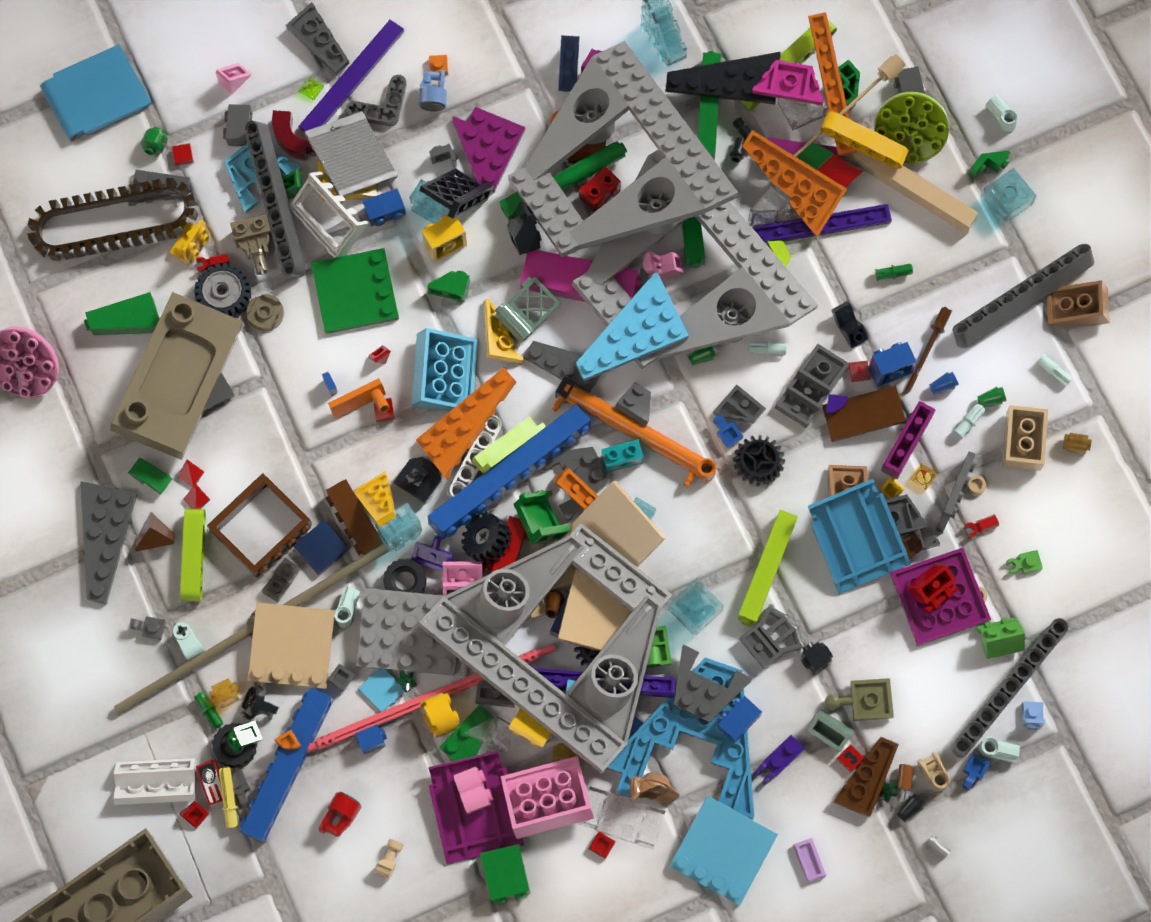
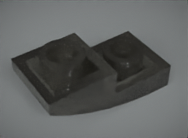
[262,558,301,603]

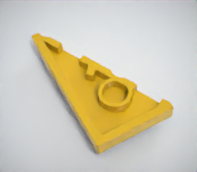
[483,298,523,364]

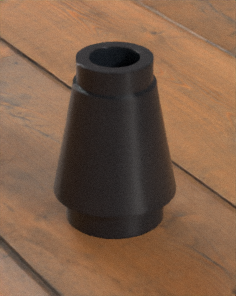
[897,793,926,822]

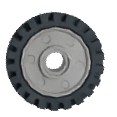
[194,263,251,317]

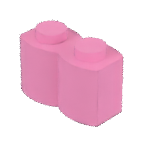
[453,767,493,814]

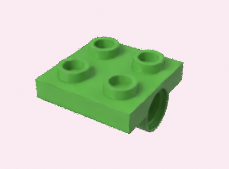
[646,626,672,669]

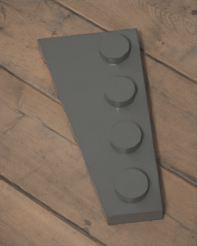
[286,2,350,75]
[523,341,601,393]
[936,451,977,533]

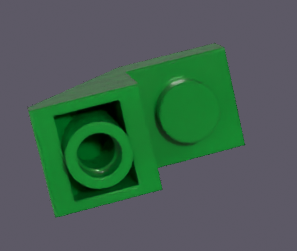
[968,150,1011,179]

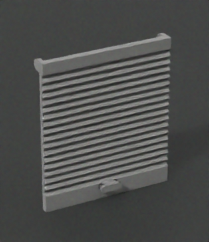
[304,111,398,197]

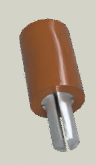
[896,764,914,803]

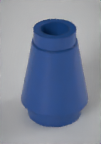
[929,371,959,395]

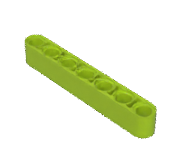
[739,20,838,111]

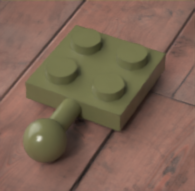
[825,678,894,721]

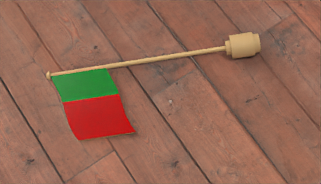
[793,54,905,188]

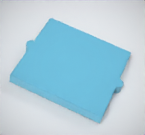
[358,669,405,712]

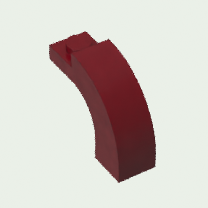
[272,110,317,161]

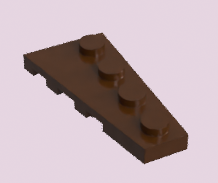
[833,737,899,818]

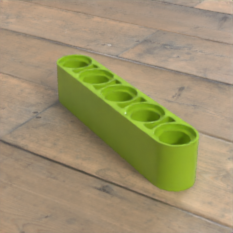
[180,509,206,602]

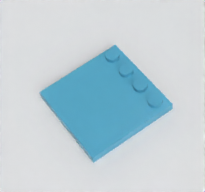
[670,795,778,905]

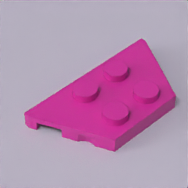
[752,60,824,106]

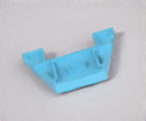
[224,143,302,213]

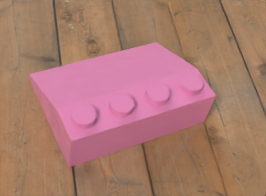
[501,756,594,839]

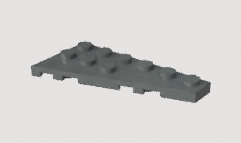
[81,481,137,604]

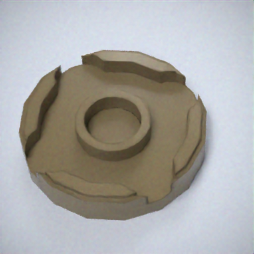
[246,294,284,332]

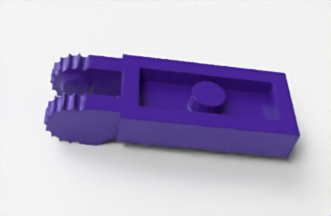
[753,735,805,786]

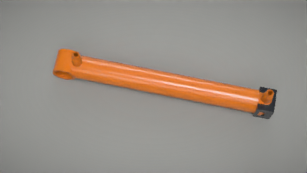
[552,377,717,487]

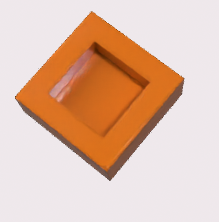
[429,55,448,75]

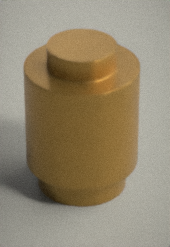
[1062,433,1092,454]

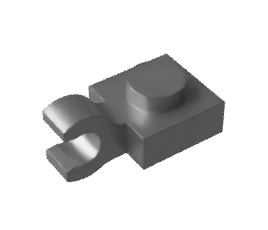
[129,616,166,640]
[231,770,250,807]

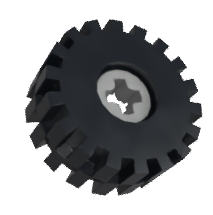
[461,513,512,565]

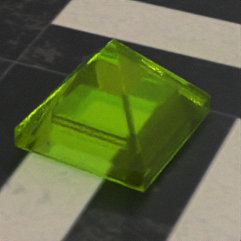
[299,77,324,100]

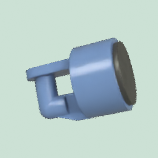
[419,70,447,112]

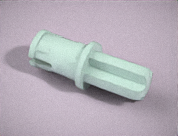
[748,341,787,356]
[1037,354,1072,386]
[953,404,985,439]

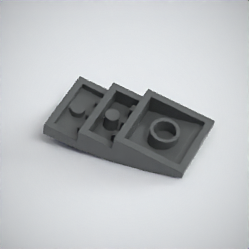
[775,344,850,428]

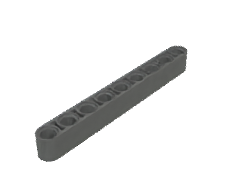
[244,120,306,278]
[952,244,1095,348]
[952,618,1068,758]

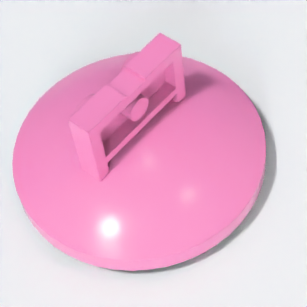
[0,326,59,398]

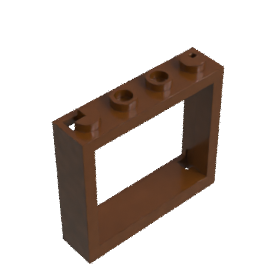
[206,473,312,578]

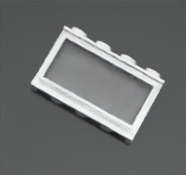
[289,172,369,258]

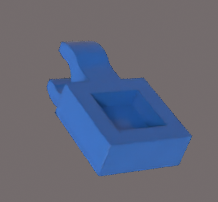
[713,414,744,449]
[962,753,991,791]

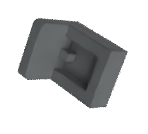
[429,144,459,168]

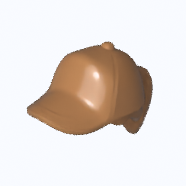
[629,772,680,803]

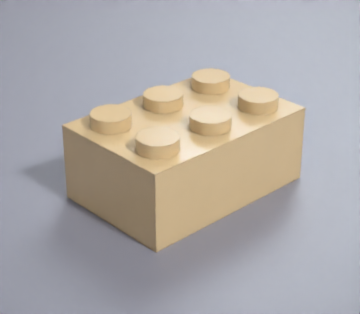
[1002,405,1048,471]

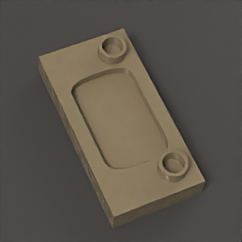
[110,292,243,460]
[12,828,193,922]

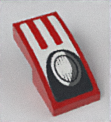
[196,759,223,806]

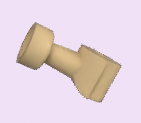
[374,839,404,879]

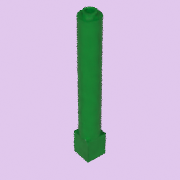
[499,141,627,221]

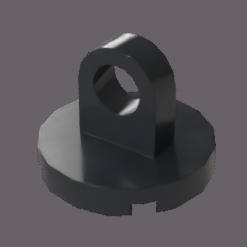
[241,681,279,720]

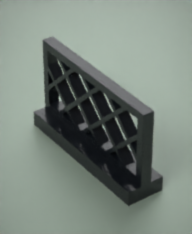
[419,168,494,219]

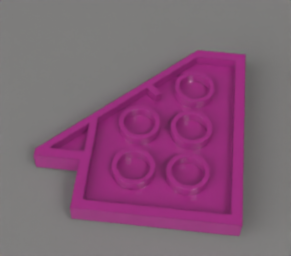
[452,106,525,192]

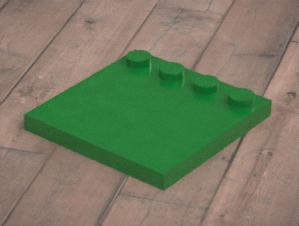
[311,248,399,334]

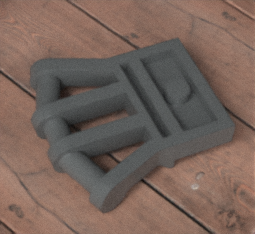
[739,604,806,669]

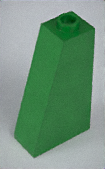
[84,292,160,336]

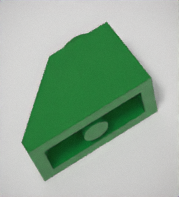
[427,271,470,302]

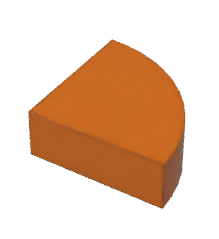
[274,730,301,750]

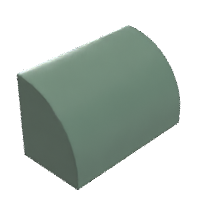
[807,709,854,752]

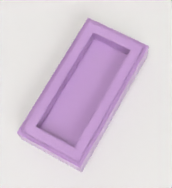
[793,838,826,883]

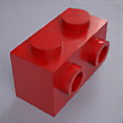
[579,166,621,212]

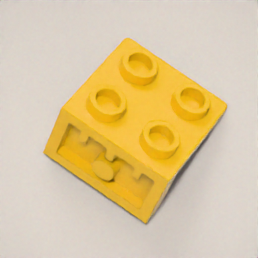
[170,220,209,265]

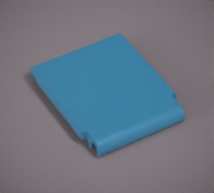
[40,44,152,141]
[808,479,911,594]

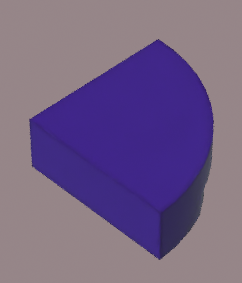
[826,394,848,414]

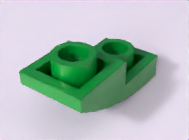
[128,457,173,495]

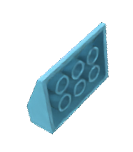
[411,328,478,411]

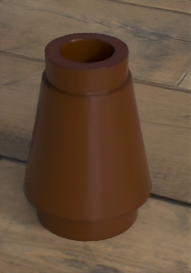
[545,591,565,618]

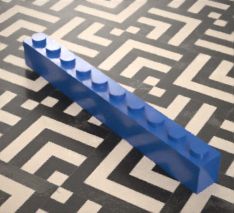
[428,405,591,540]

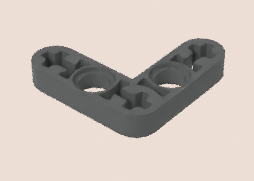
[346,75,407,126]

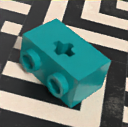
[601,439,644,473]

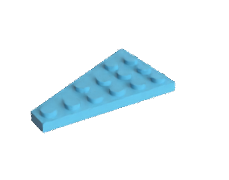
[576,272,689,381]

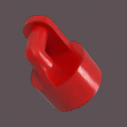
[319,792,362,837]

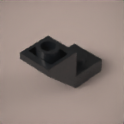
[831,301,868,348]

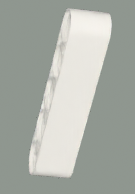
[447,415,502,499]

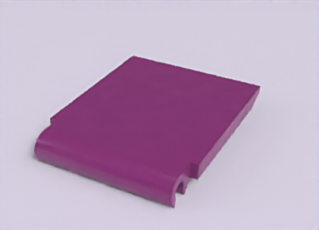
[428,751,524,864]

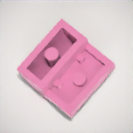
[443,562,483,596]

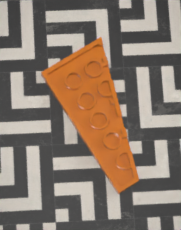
[742,130,847,237]
[416,367,517,480]

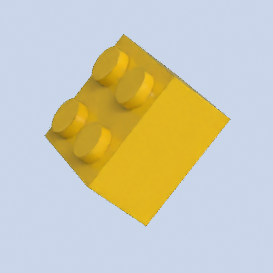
[422,215,467,263]

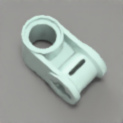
[173,622,205,661]

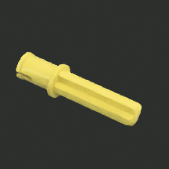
[219,767,239,828]

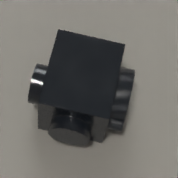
[801,642,833,675]

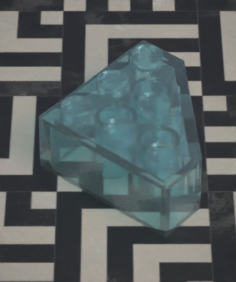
[640,0,687,67]

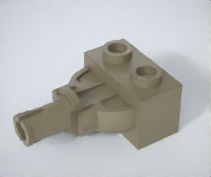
[230,214,273,275]

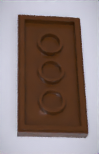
[822,385,906,442]

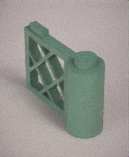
[494,276,561,343]

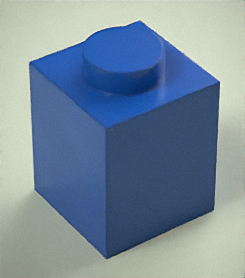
[355,724,387,755]

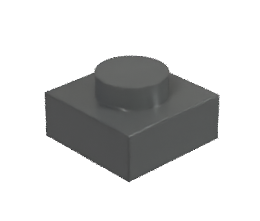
[328,664,356,691]

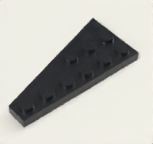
[665,51,781,105]

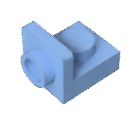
[1022,701,1045,730]

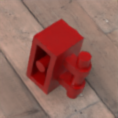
[907,563,958,614]

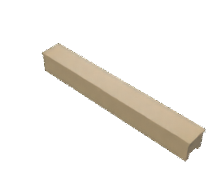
[842,150,979,234]

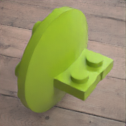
[874,92,949,163]

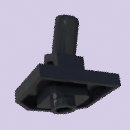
[393,457,441,504]

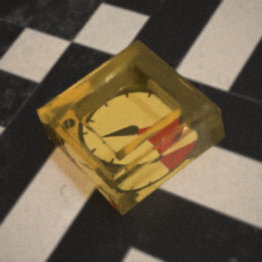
[911,463,938,490]

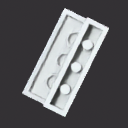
[113,758,196,805]

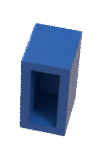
[362,188,406,227]
[717,696,762,744]

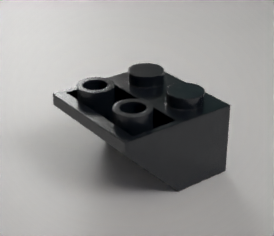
[507,202,542,255]

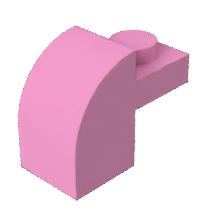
[643,252,685,279]

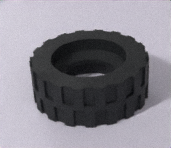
[383,558,427,594]
[212,723,257,768]

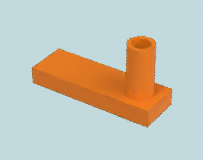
[328,378,390,419]
[553,467,598,511]

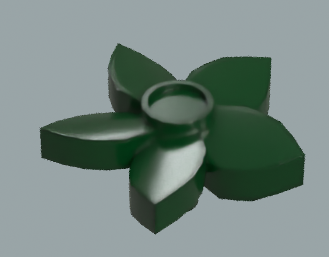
[396,670,417,692]
[879,780,899,803]

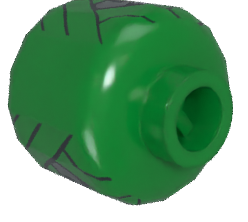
[141,127,168,156]

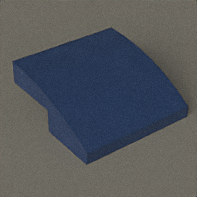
[294,520,350,575]

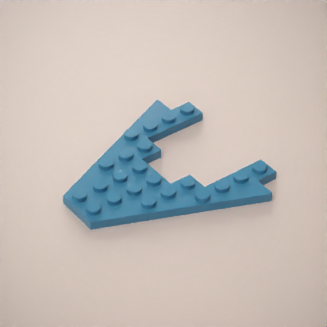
[607,658,754,820]

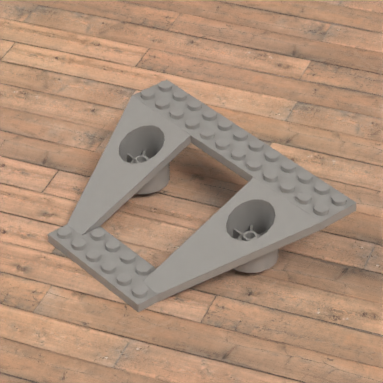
[508,41,738,258]
[571,150,818,369]
[418,523,672,774]

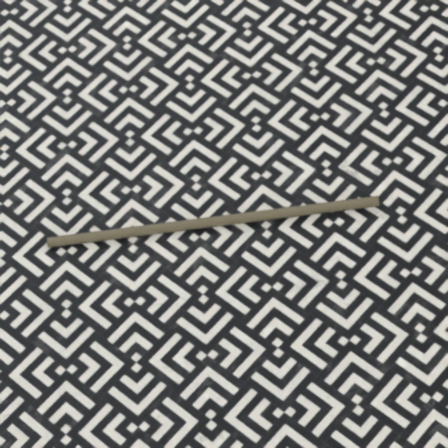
[114,543,389,714]

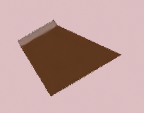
[135,512,175,552]

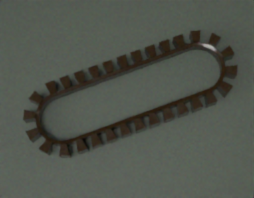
[27,178,198,261]

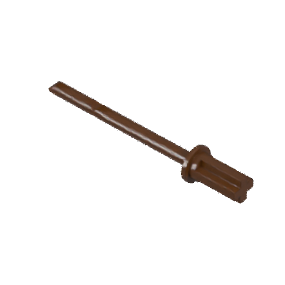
[906,307,952,393]

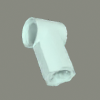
[986,95,1018,132]
[334,587,360,628]
[978,737,1020,763]

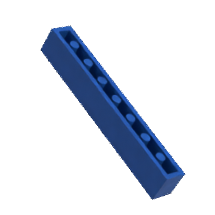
[239,687,333,844]

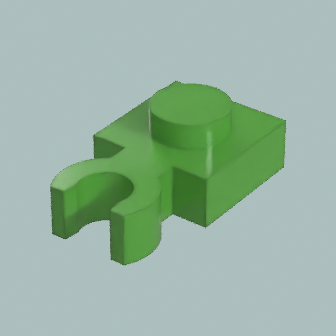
[1006,550,1043,574]

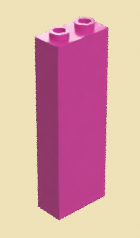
[520,250,641,302]

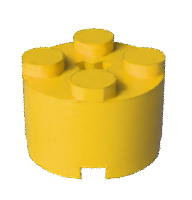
[419,693,460,739]

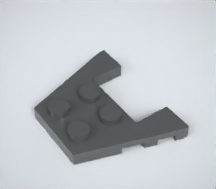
[540,447,610,522]
[886,494,940,550]
[674,644,752,723]

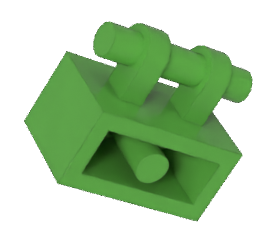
[977,617,1025,659]

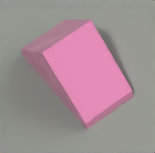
[215,63,251,94]

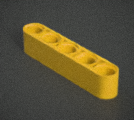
[820,111,908,169]

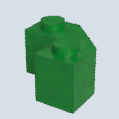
[838,59,860,111]

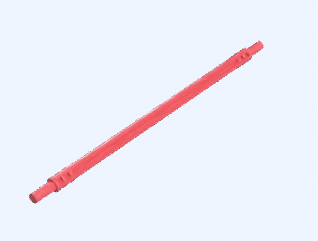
[307,643,556,753]

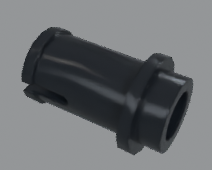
[729,137,745,162]

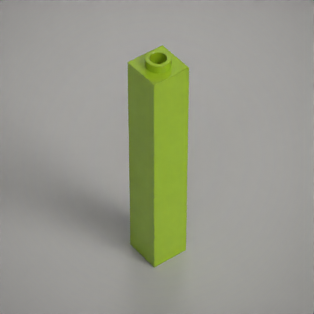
[738,510,798,626]

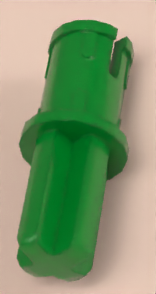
[875,264,913,281]
[194,691,223,729]

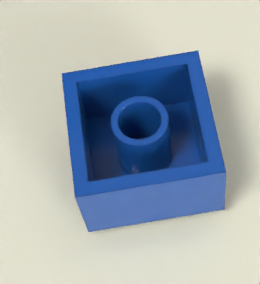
[869,342,917,387]

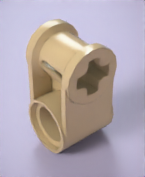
[917,752,950,792]

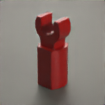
[196,254,230,273]
[963,514,999,538]

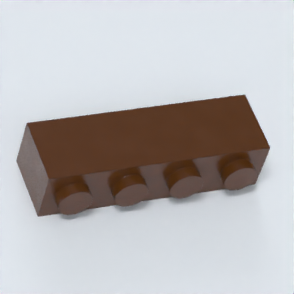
[325,479,384,556]

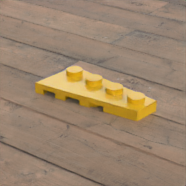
[353,472,396,527]

